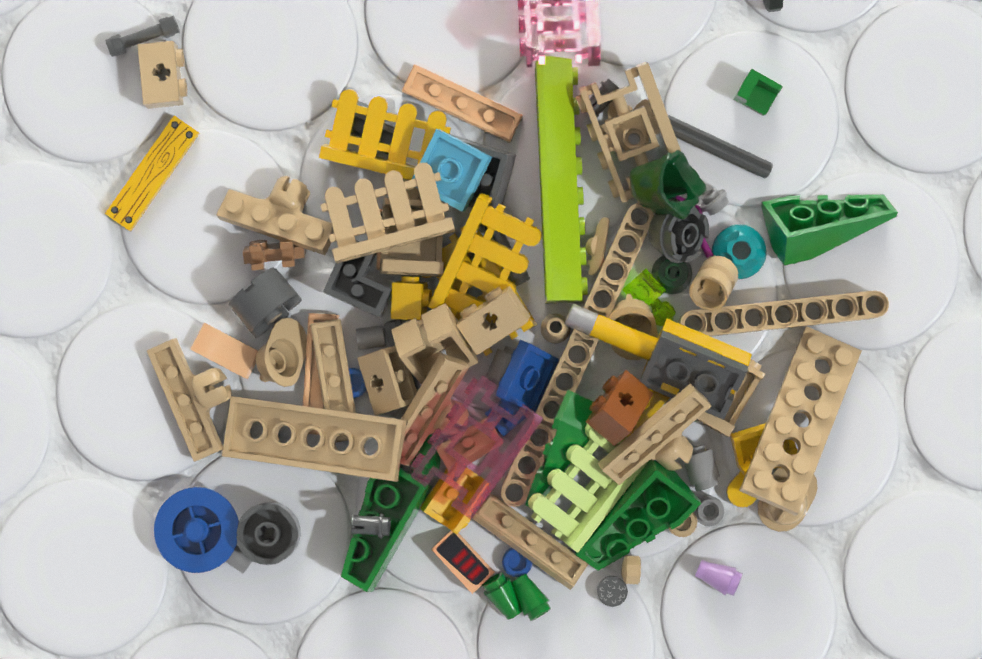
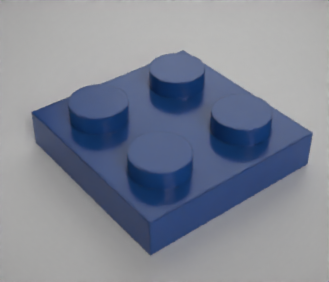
[495,339,559,414]

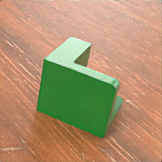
[734,69,783,116]

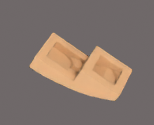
[190,323,258,379]

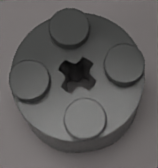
[229,267,302,338]
[237,502,301,565]

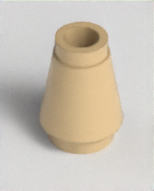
[540,313,571,344]

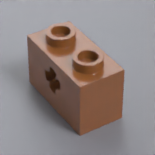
[586,370,654,446]

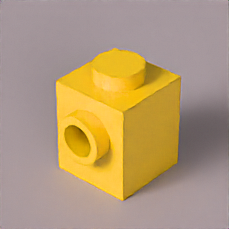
[391,276,432,320]

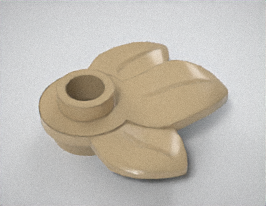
[600,99,653,151]

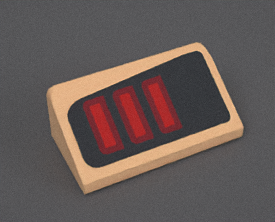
[431,531,495,594]

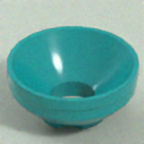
[712,225,767,280]

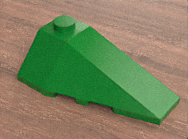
[761,194,898,266]
[525,390,593,507]
[575,460,701,571]

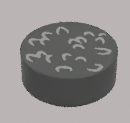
[597,576,628,607]

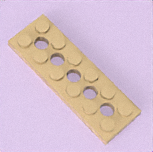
[739,326,862,516]
[222,396,407,482]

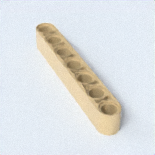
[678,291,889,337]

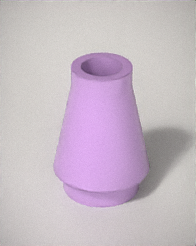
[695,560,743,596]

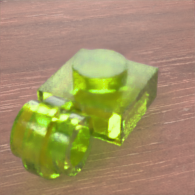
[622,268,676,326]

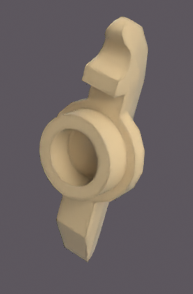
[586,217,610,275]

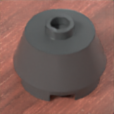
[649,207,709,263]

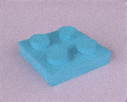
[412,129,492,212]

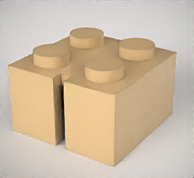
[391,303,478,385]

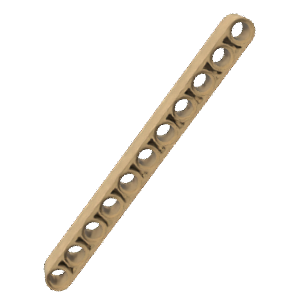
[501,203,654,507]

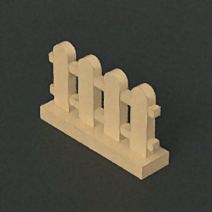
[320,163,455,264]

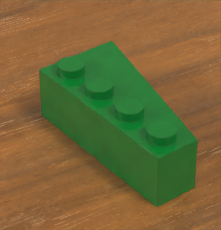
[341,468,433,592]

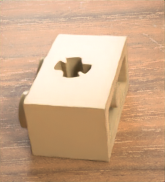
[137,41,188,109]
[456,286,530,355]
[357,346,417,416]

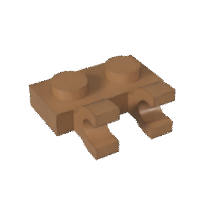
[243,240,306,271]

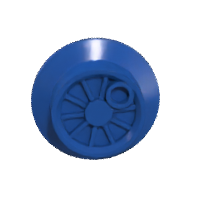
[154,487,239,573]

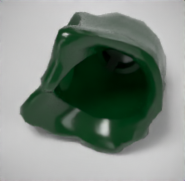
[630,150,706,220]

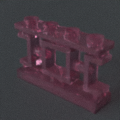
[518,0,601,68]
[410,375,543,520]

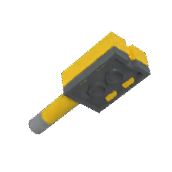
[564,304,752,420]

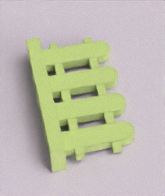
[528,424,649,553]

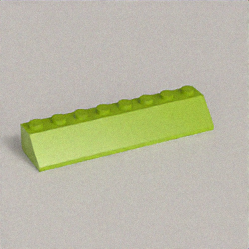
[535,55,588,304]

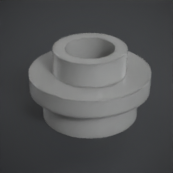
[700,188,729,216]
[694,496,724,526]

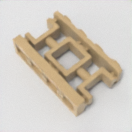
[576,62,681,203]

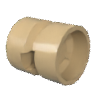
[689,256,738,311]

